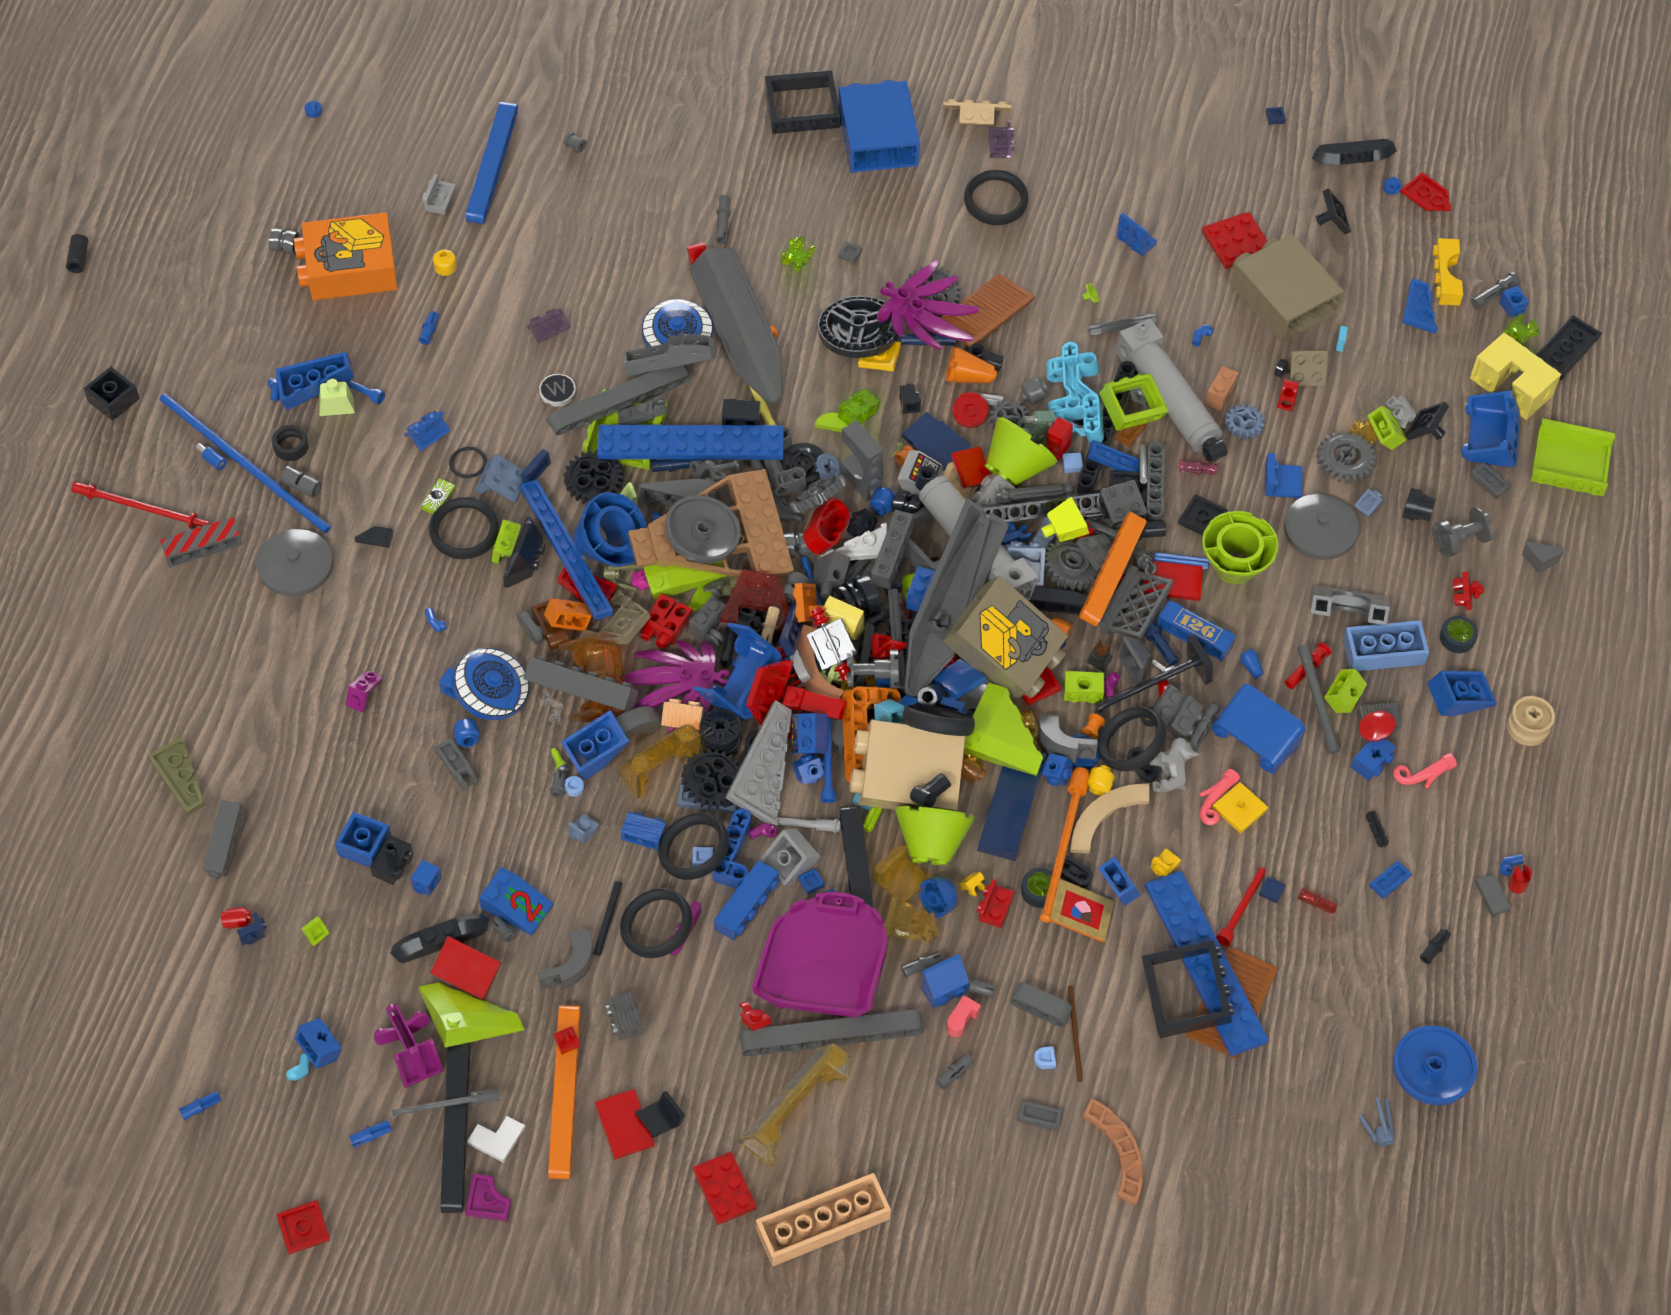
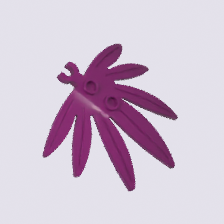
[877,259,979,350]
[616,640,729,737]

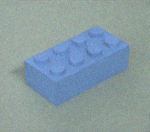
[1342,620,1429,671]

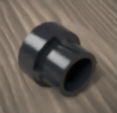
[1402,488,1436,521]

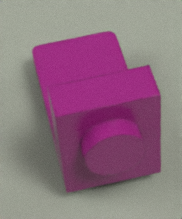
[345,671,383,712]

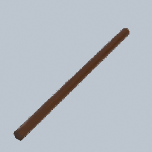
[1068,986,1083,1082]

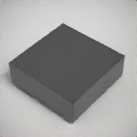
[838,241,862,264]

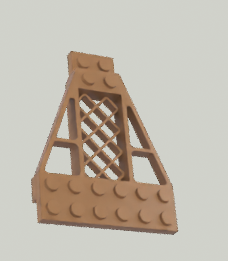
[628,469,794,580]

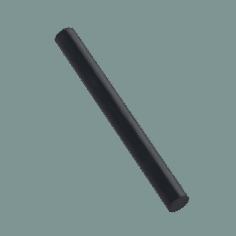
[593,881,622,956]

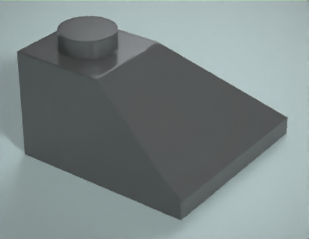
[1119,637,1151,686]

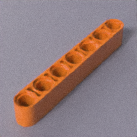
[1079,511,1146,627]

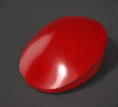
[1359,710,1396,742]

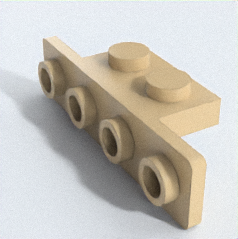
[943,99,1012,126]

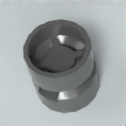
[268,228,300,254]
[784,531,812,557]
[778,572,811,607]

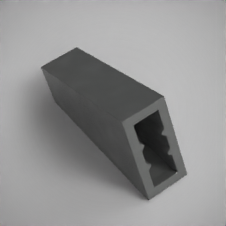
[203,800,249,879]

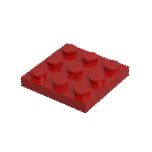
[1202,211,1268,269]

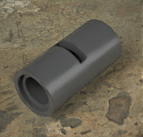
[280,465,322,498]

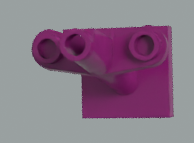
[374,1004,443,1088]

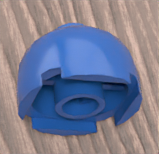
[919,876,958,918]

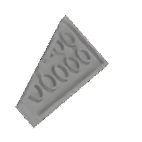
[725,700,792,827]

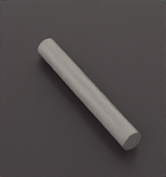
[1139,444,1147,484]

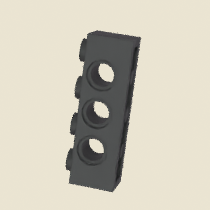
[871,510,914,589]

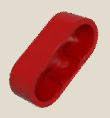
[803,497,850,555]

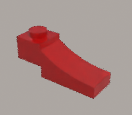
[782,686,848,721]

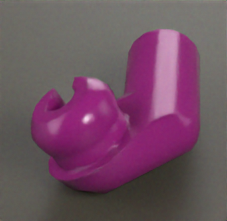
[1104,672,1120,699]
[748,823,778,840]

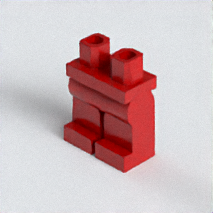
[640,593,693,650]

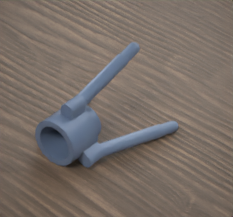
[1359,1098,1395,1147]

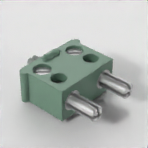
[1022,410,1056,442]

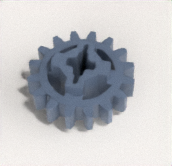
[1224,403,1265,441]

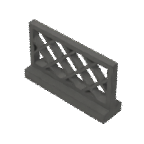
[1099,566,1174,640]

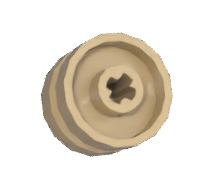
[1507,696,1555,746]

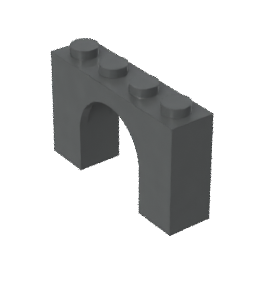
[840,420,884,502]
[1309,585,1390,625]

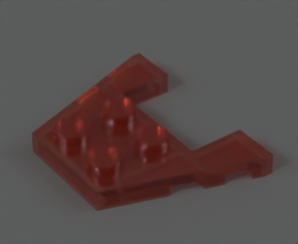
[719,569,789,632]

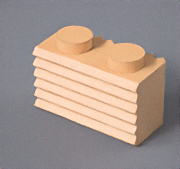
[661,699,704,730]

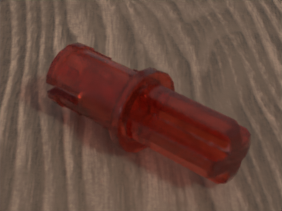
[1297,887,1338,914]

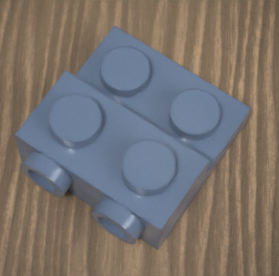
[1006,541,1045,586]

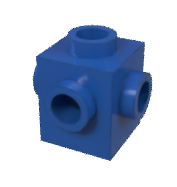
[1042,753,1073,786]
[792,754,824,784]

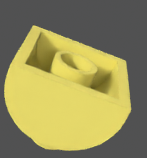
[823,596,864,640]

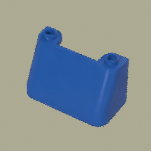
[1461,390,1520,467]
[1211,684,1305,775]

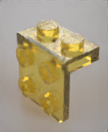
[874,844,929,904]

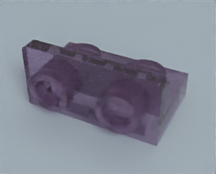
[989,121,1014,158]
[527,308,571,343]

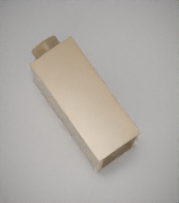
[850,720,965,811]

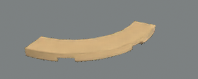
[1070,784,1149,853]

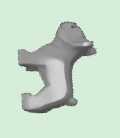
[1150,738,1200,793]

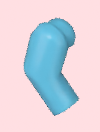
[286,1054,310,1081]

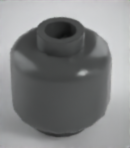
[1020,377,1048,404]

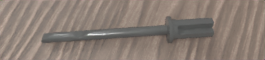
[392,1088,499,1116]

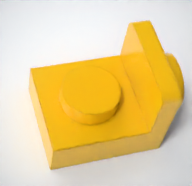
[1150,849,1181,877]

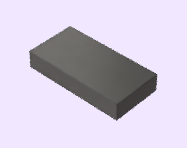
[1475,874,1511,917]
[1017,1100,1063,1132]

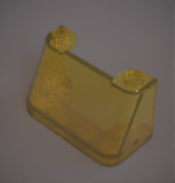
[619,724,701,799]

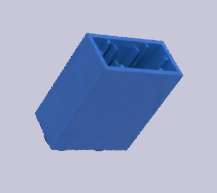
[838,80,920,173]

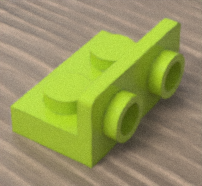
[492,520,521,564]

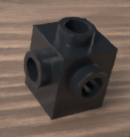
[847,508,878,538]

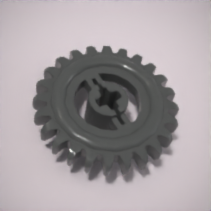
[1316,431,1377,484]

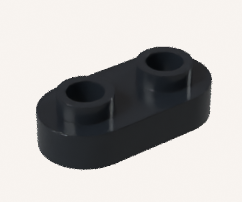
[1127,747,1159,782]
[1061,856,1093,888]

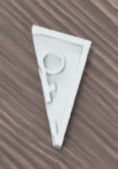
[821,523,888,560]

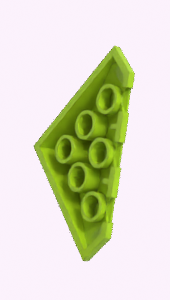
[643,561,727,601]
[963,683,1043,776]
[419,982,524,1047]

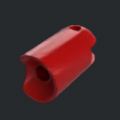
[1508,864,1533,894]

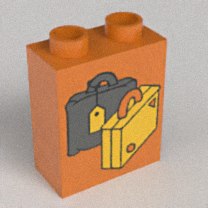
[294,212,398,300]

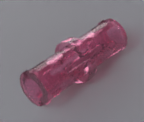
[1179,460,1217,476]

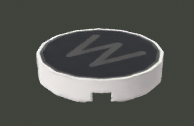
[539,374,576,407]

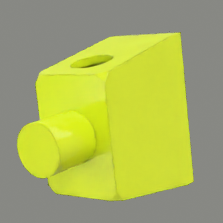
[1041,497,1089,542]

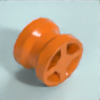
[894,445,914,467]

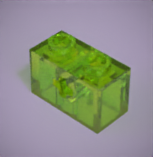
[838,388,881,425]

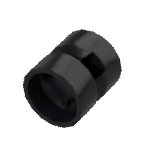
[892,489,923,514]

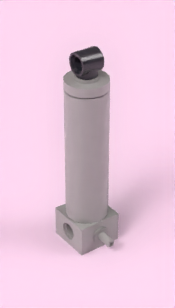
[1116,319,1228,463]
[915,465,1038,600]

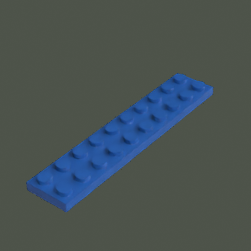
[597,425,783,460]
[1145,871,1268,1057]

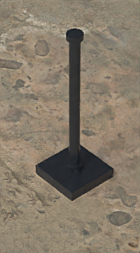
[1094,634,1213,713]

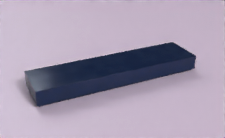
[779,601,804,657]

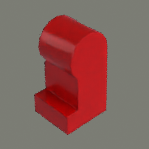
[1277,379,1299,412]

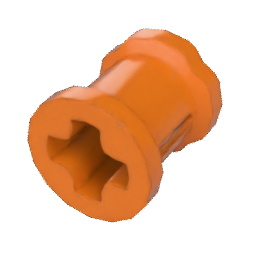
[1081,713,1105,739]

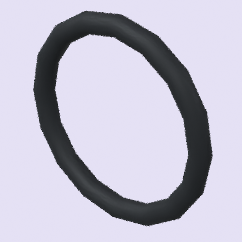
[449,446,487,478]

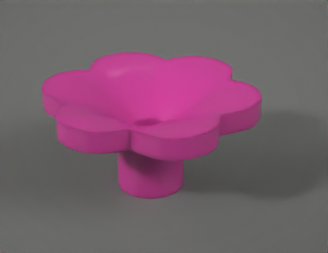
[632,569,650,590]

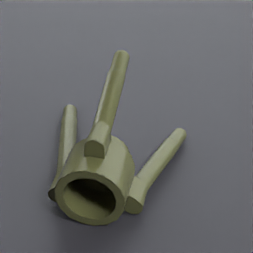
[604,564,644,591]

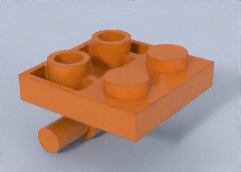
[793,583,824,623]

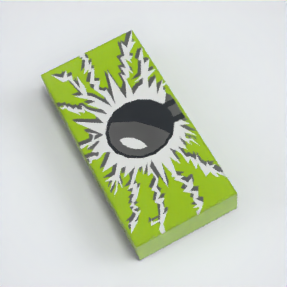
[421,478,456,514]

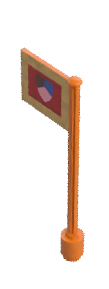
[1040,767,1114,943]

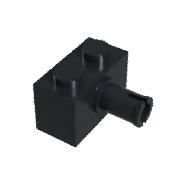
[370,835,413,885]

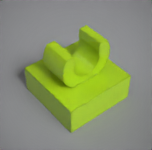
[301,917,330,946]

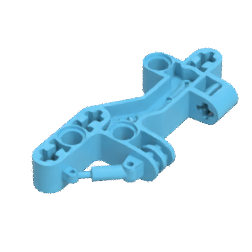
[1046,342,1104,443]

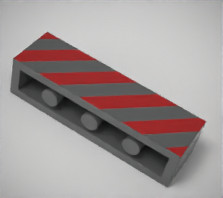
[160,517,242,568]

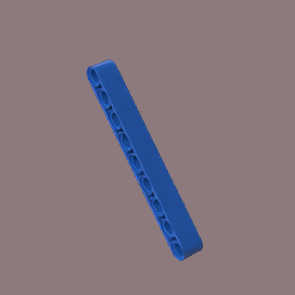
[466,102,518,224]

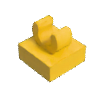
[958,872,985,897]

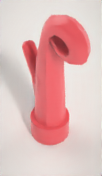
[1393,753,1457,788]
[1200,769,1240,825]

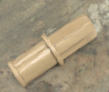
[761,606,779,644]

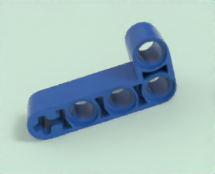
[711,808,751,889]

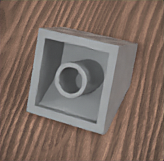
[761,829,821,886]

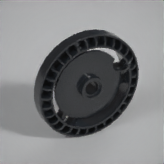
[818,296,898,358]

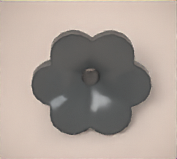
[1129,388,1147,405]
[702,580,725,597]

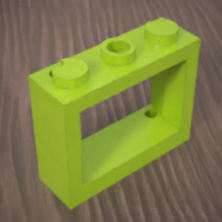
[1099,373,1169,431]

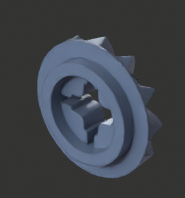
[815,453,841,479]

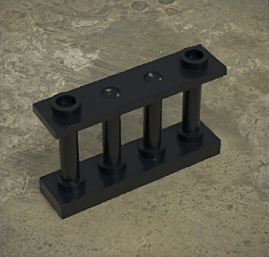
[853,623,907,699]

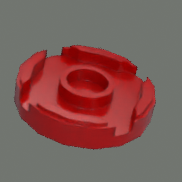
[952,392,989,428]

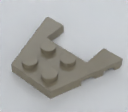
[575,590,651,647]

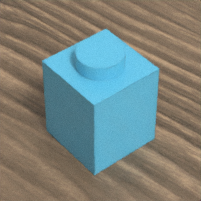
[874,699,905,724]

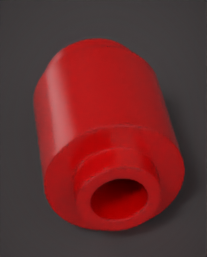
[221,907,252,929]

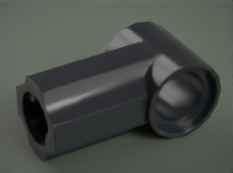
[968,343,1004,372]
[1139,520,1166,541]
[910,773,951,808]

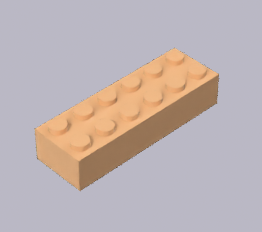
[756,1173,891,1267]

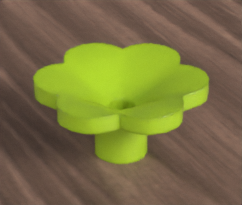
[1083,283,1100,303]

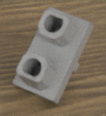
[1386,395,1416,428]

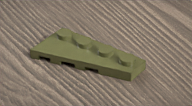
[147,736,205,816]

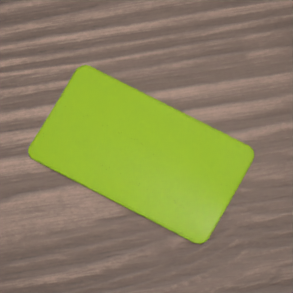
[689,584,712,612]

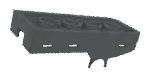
[624,329,716,376]

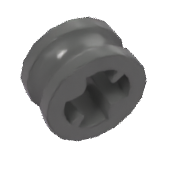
[705,629,724,647]

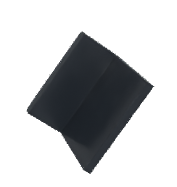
[635,1091,685,1138]

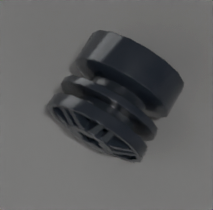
[835,574,881,615]
[700,709,741,757]

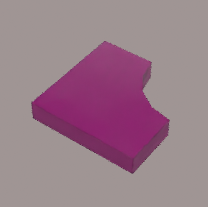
[465,1174,511,1222]

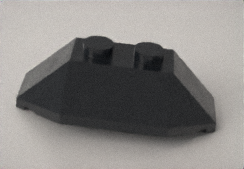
[503,516,545,588]

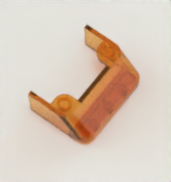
[559,637,626,723]

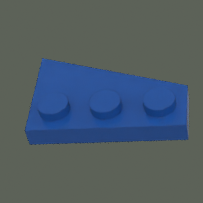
[1402,278,1438,334]

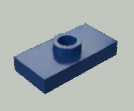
[1369,861,1412,900]

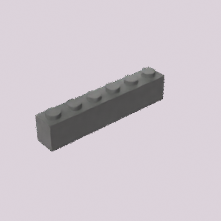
[523,656,639,712]

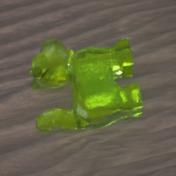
[780,236,817,273]
[1502,314,1540,345]

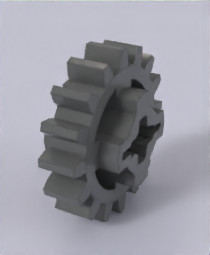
[990,399,1029,429]

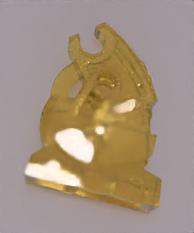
[885,893,939,943]

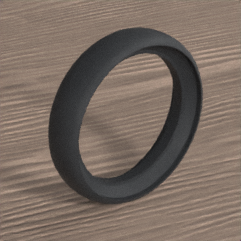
[964,170,1029,225]
[429,497,499,560]
[902,705,975,736]
[1098,707,1167,772]
[658,813,730,880]
[620,888,693,958]

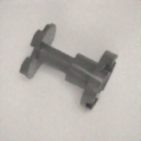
[1432,507,1493,558]
[847,649,899,688]

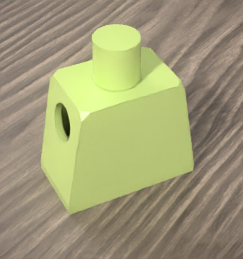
[319,379,355,416]

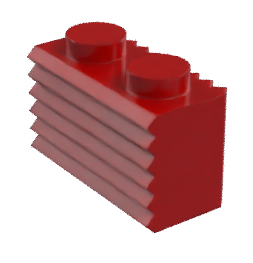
[1045,417,1073,460]

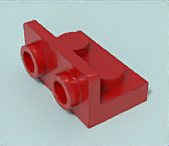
[976,879,1015,928]

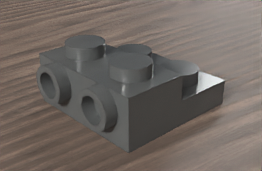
[1153,684,1204,738]

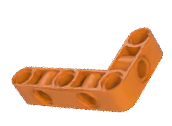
[842,686,901,783]

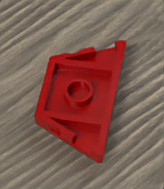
[746,659,794,726]

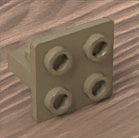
[1287,350,1328,386]

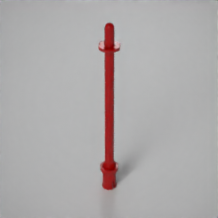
[71,481,211,529]

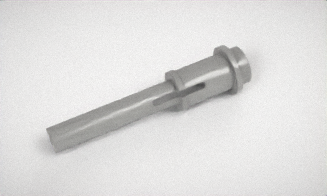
[777,817,841,834]

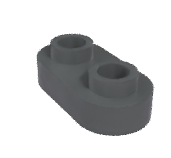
[516,610,544,644]

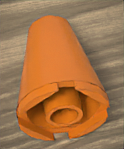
[945,347,997,384]

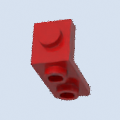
[872,633,906,659]

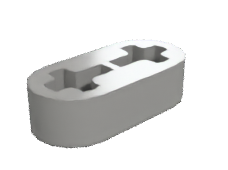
[789,650,812,684]

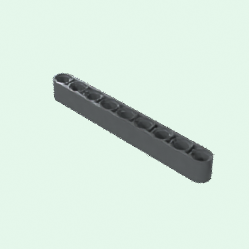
[546,365,692,435]
[740,1010,924,1056]

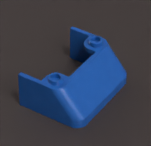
[693,623,781,719]

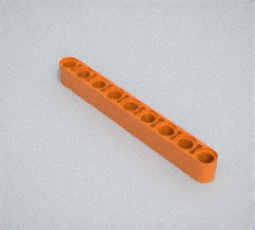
[548,1005,580,1179]

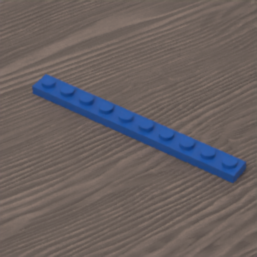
[520,479,613,621]

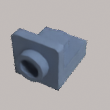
[1354,489,1384,518]
[568,814,599,844]

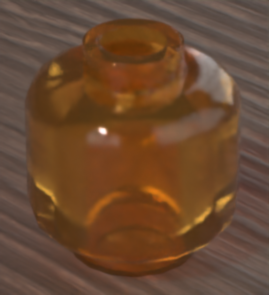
[961,754,986,784]

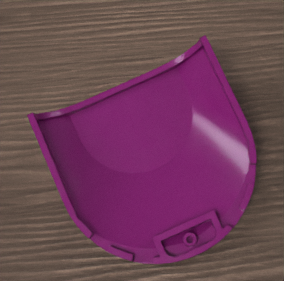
[752,892,888,1018]

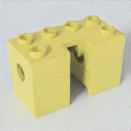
[1470,333,1561,420]

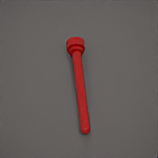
[1216,867,1266,946]

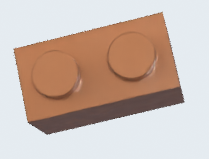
[1205,366,1239,411]

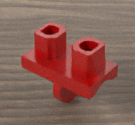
[1453,571,1484,610]

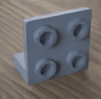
[475,454,523,502]

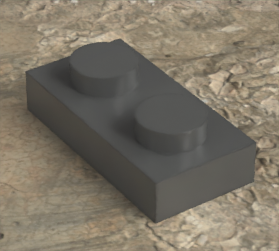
[1470,462,1510,499]

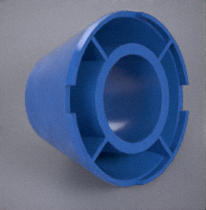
[574,492,647,567]

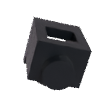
[899,384,921,414]

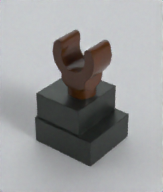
[1087,640,1113,672]

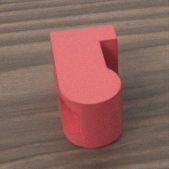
[947,995,981,1037]

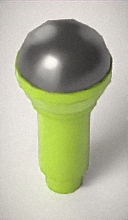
[551,748,569,774]

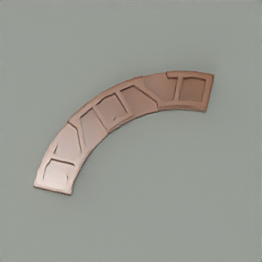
[796,625,845,699]
[1083,1098,1143,1205]

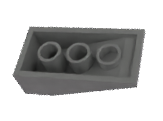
[639,478,720,507]

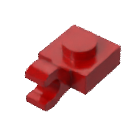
[739,1001,771,1031]

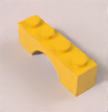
[1432,238,1463,306]

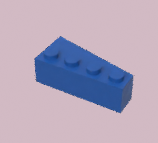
[275,352,354,411]

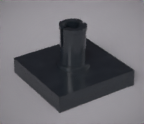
[1315,188,1351,234]
[1405,401,1449,440]

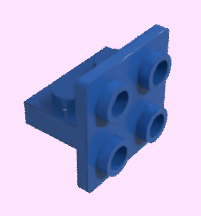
[404,410,451,451]

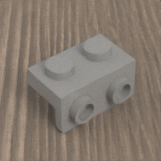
[422,174,456,215]

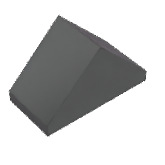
[1522,541,1564,573]

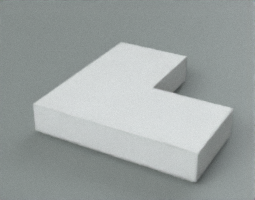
[467,1116,525,1163]

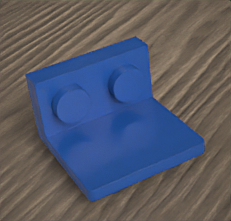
[1116,213,1157,256]
[1265,453,1302,498]

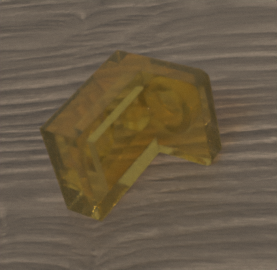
[1348,419,1378,444]

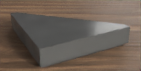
[771,488,801,522]

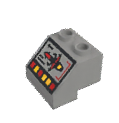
[898,450,945,495]

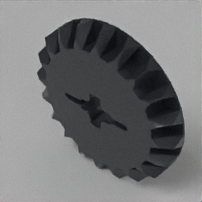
[780,443,827,484]

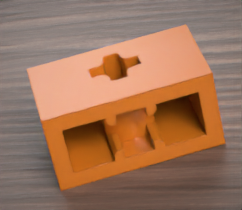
[544,598,592,631]

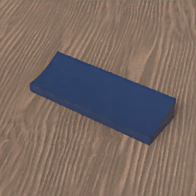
[977,753,1047,861]

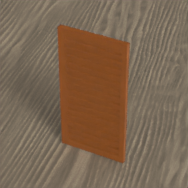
[940,273,1035,347]
[1185,946,1278,1060]

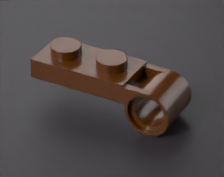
[531,600,570,651]

